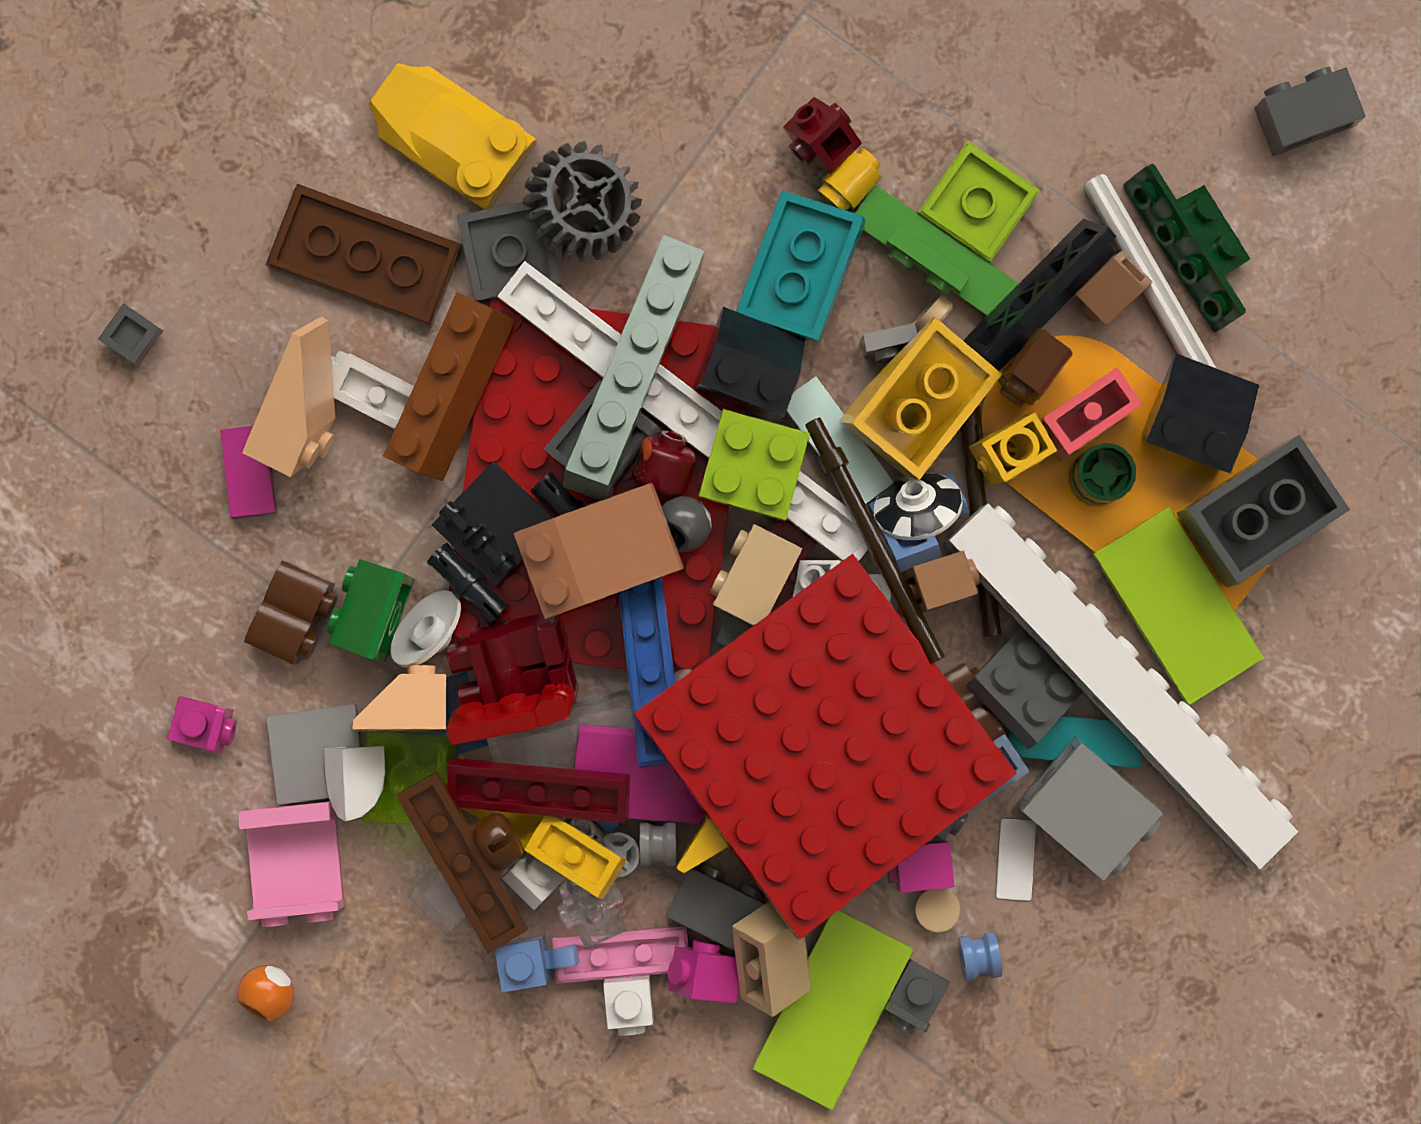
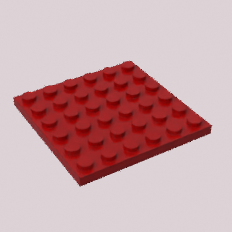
[633,554,1017,940]

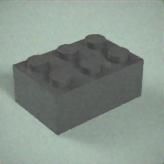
[1177,435,1350,587]

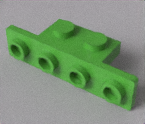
[855,186,1018,316]

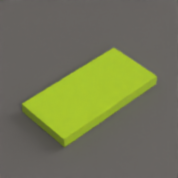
[1092,507,1264,705]
[752,910,914,1111]

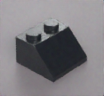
[693,307,805,422]
[1141,353,1259,474]

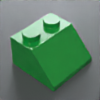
[326,559,415,662]

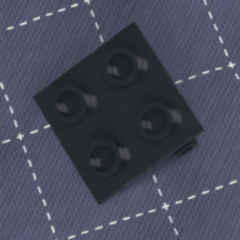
[432,461,553,587]

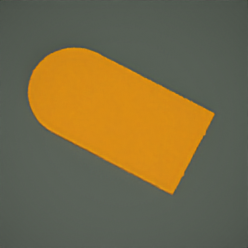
[981,335,1272,611]

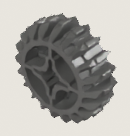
[522,141,643,262]

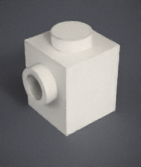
[604,975,654,1036]

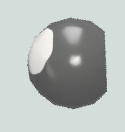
[661,496,712,553]

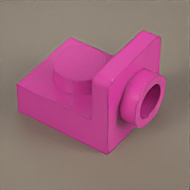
[167,696,237,753]

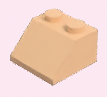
[351,665,446,732]

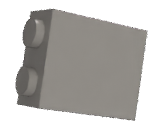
[1017,736,1163,881]

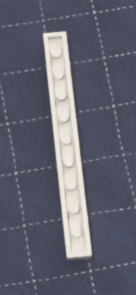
[498,261,868,561]

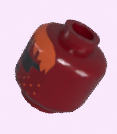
[632,430,696,501]

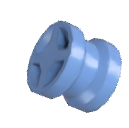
[958,932,1002,982]

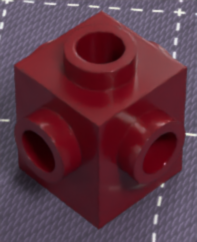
[783,97,862,174]

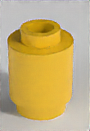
[817,148,882,211]

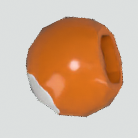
[237,965,294,1022]

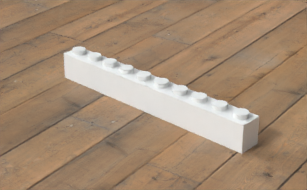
[943,503,1298,869]

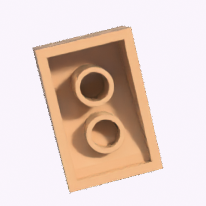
[242,317,335,477]

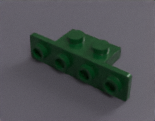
[1123,164,1251,332]

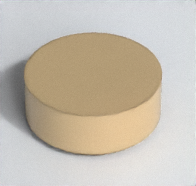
[913,293,953,332]
[914,888,960,932]

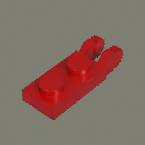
[446,682,575,745]

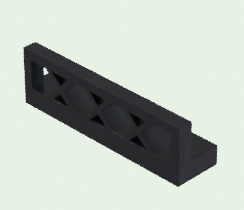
[963,219,1117,371]

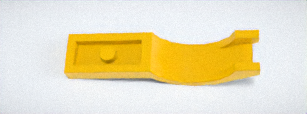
[459,756,627,899]

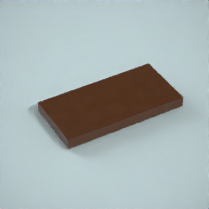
[265,184,463,328]

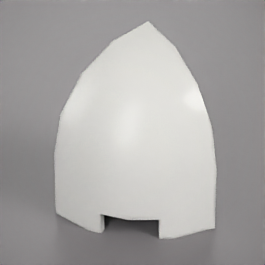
[324,746,385,822]

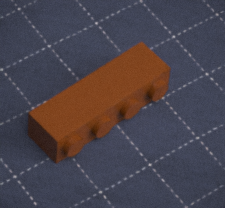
[383,292,516,481]

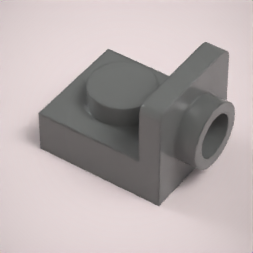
[885,959,950,1034]

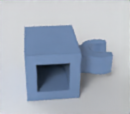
[495,935,579,993]

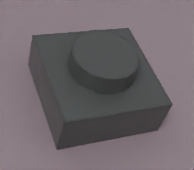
[98,303,163,367]

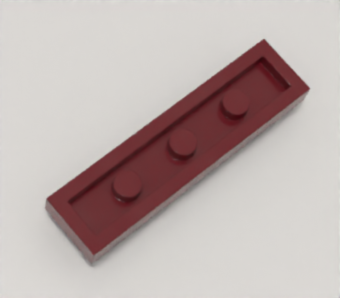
[447,758,630,824]

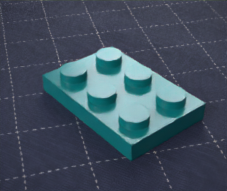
[736,190,866,344]

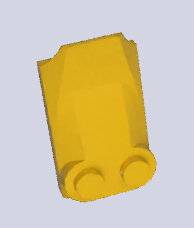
[369,63,537,210]

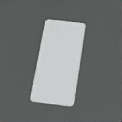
[996,818,1036,901]

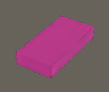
[220,426,277,519]

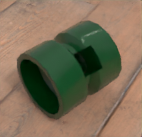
[1068,443,1136,506]

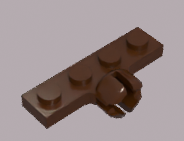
[396,771,528,953]

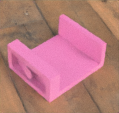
[238,801,345,927]

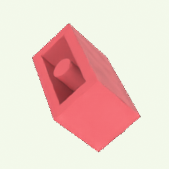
[1040,368,1143,460]

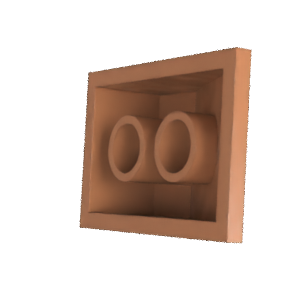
[514,483,684,619]

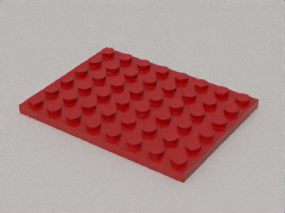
[448,298,742,678]

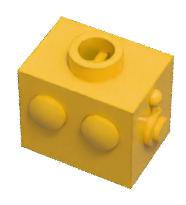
[969,412,1057,485]

